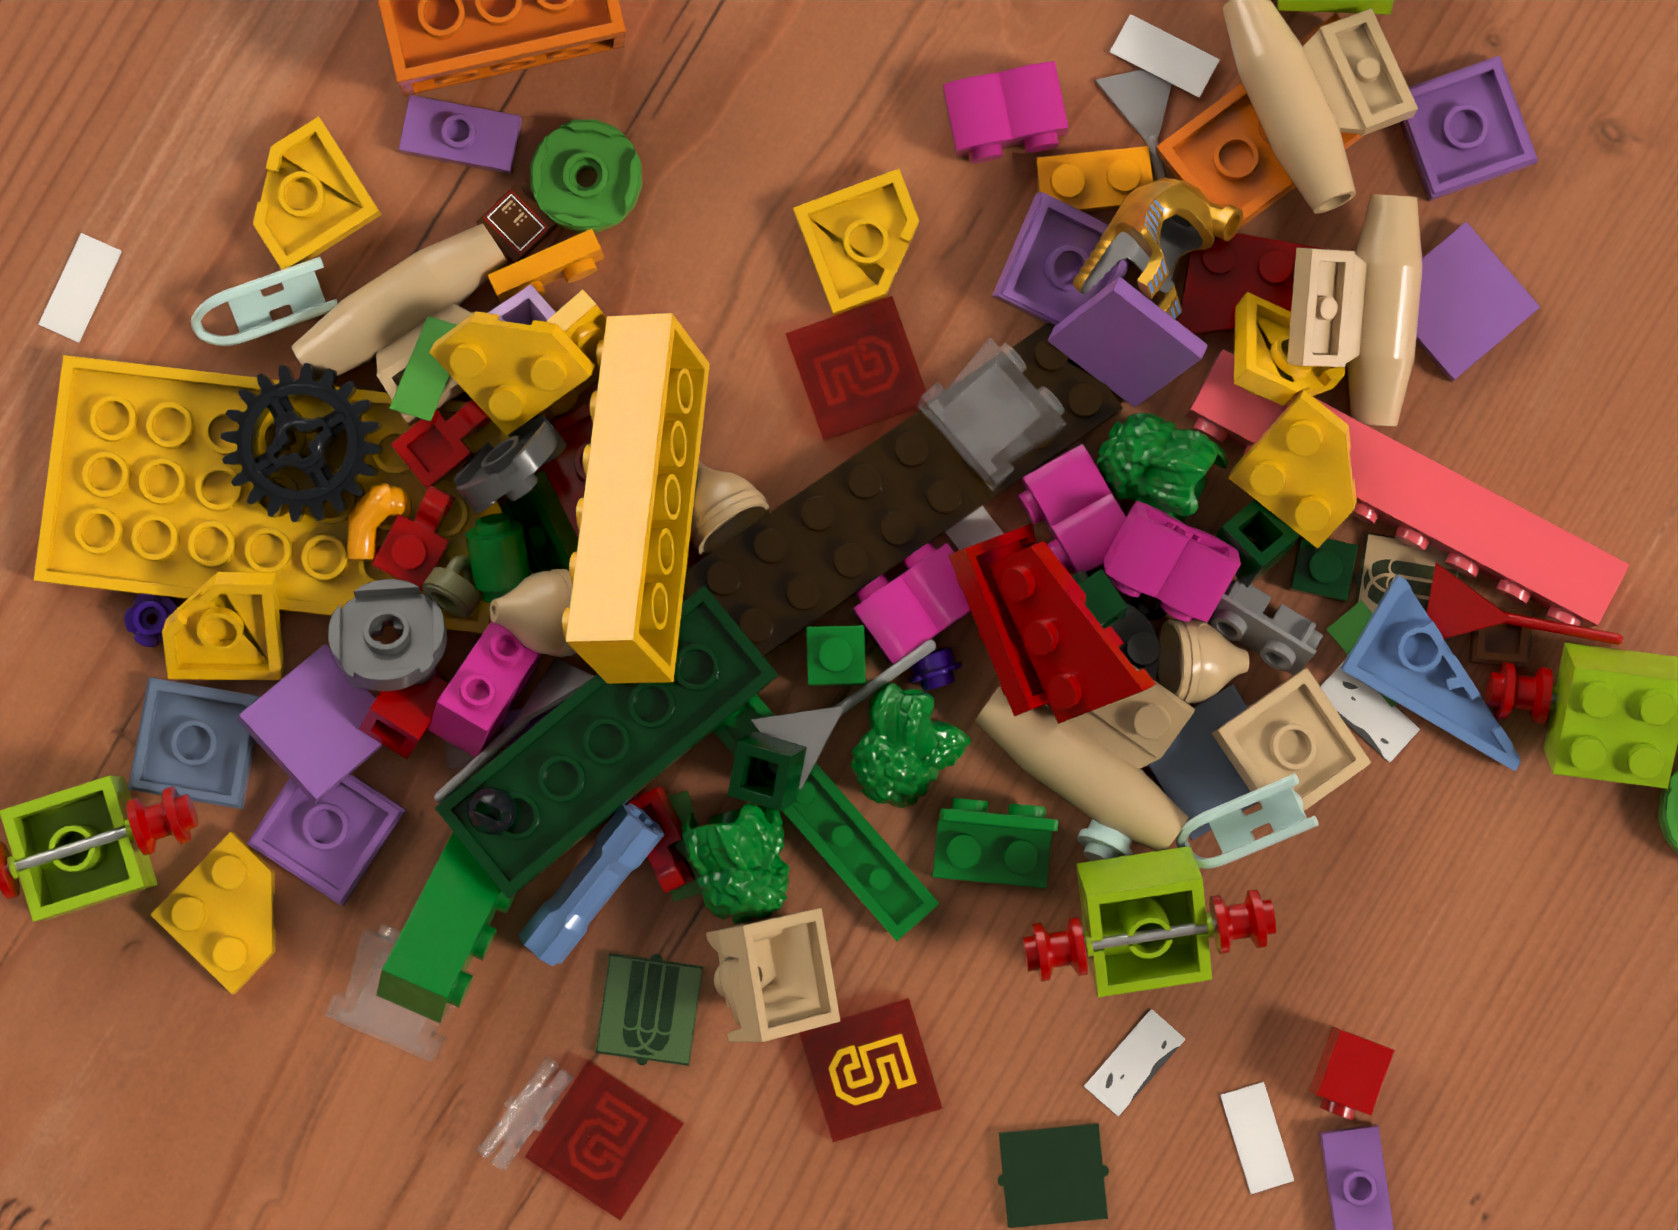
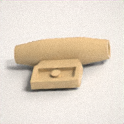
[1222,0,1418,214]
[1287,194,1423,426]
[291,223,508,426]
[975,666,1195,851]

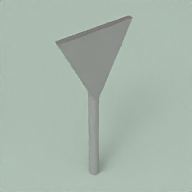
[1095,69,1172,180]
[751,640,936,790]
[434,657,594,803]

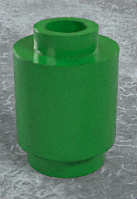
[465,513,531,603]

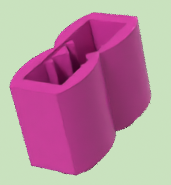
[943,61,1069,164]
[1018,444,1126,575]
[1104,501,1241,622]
[852,542,971,666]

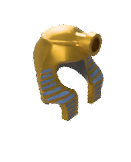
[1073,178,1243,319]

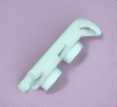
[191,257,338,346]
[1176,773,1319,869]

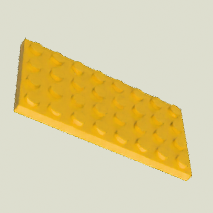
[34,355,509,634]

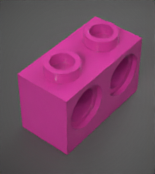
[429,621,542,757]

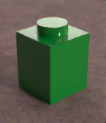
[806,625,866,687]

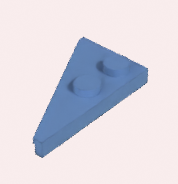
[1340,574,1521,771]

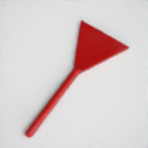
[1426,562,1624,645]

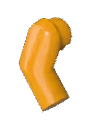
[347,483,407,561]

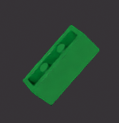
[376,832,515,1023]

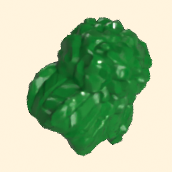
[1097,412,1229,522]
[850,682,971,808]
[682,803,790,924]

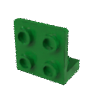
[932,798,1058,888]

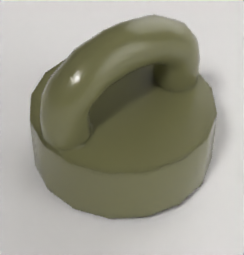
[422,556,482,618]

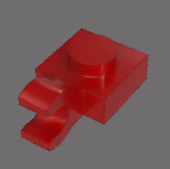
[391,399,492,489]
[372,485,456,591]
[609,786,695,893]

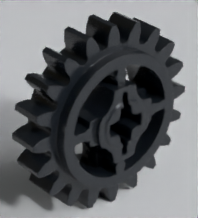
[221,363,383,522]

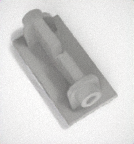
[1207,578,1323,675]

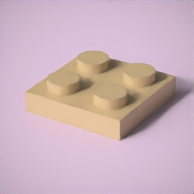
[1211,668,1372,811]

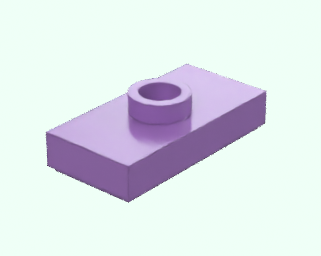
[399,95,522,174]
[1319,1124,1394,1230]

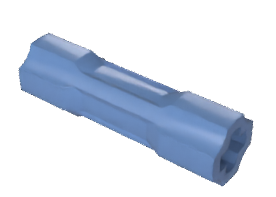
[518,803,665,966]

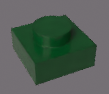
[1288,535,1359,602]

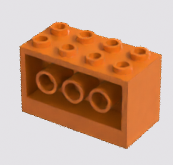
[378,0,626,97]

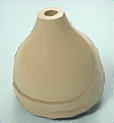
[690,461,769,556]
[490,569,576,657]
[1157,619,1249,704]

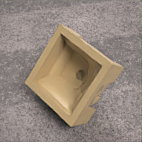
[706,908,840,1042]

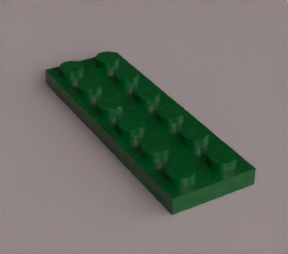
[435,585,779,898]

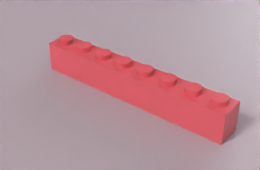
[1185,349,1630,628]

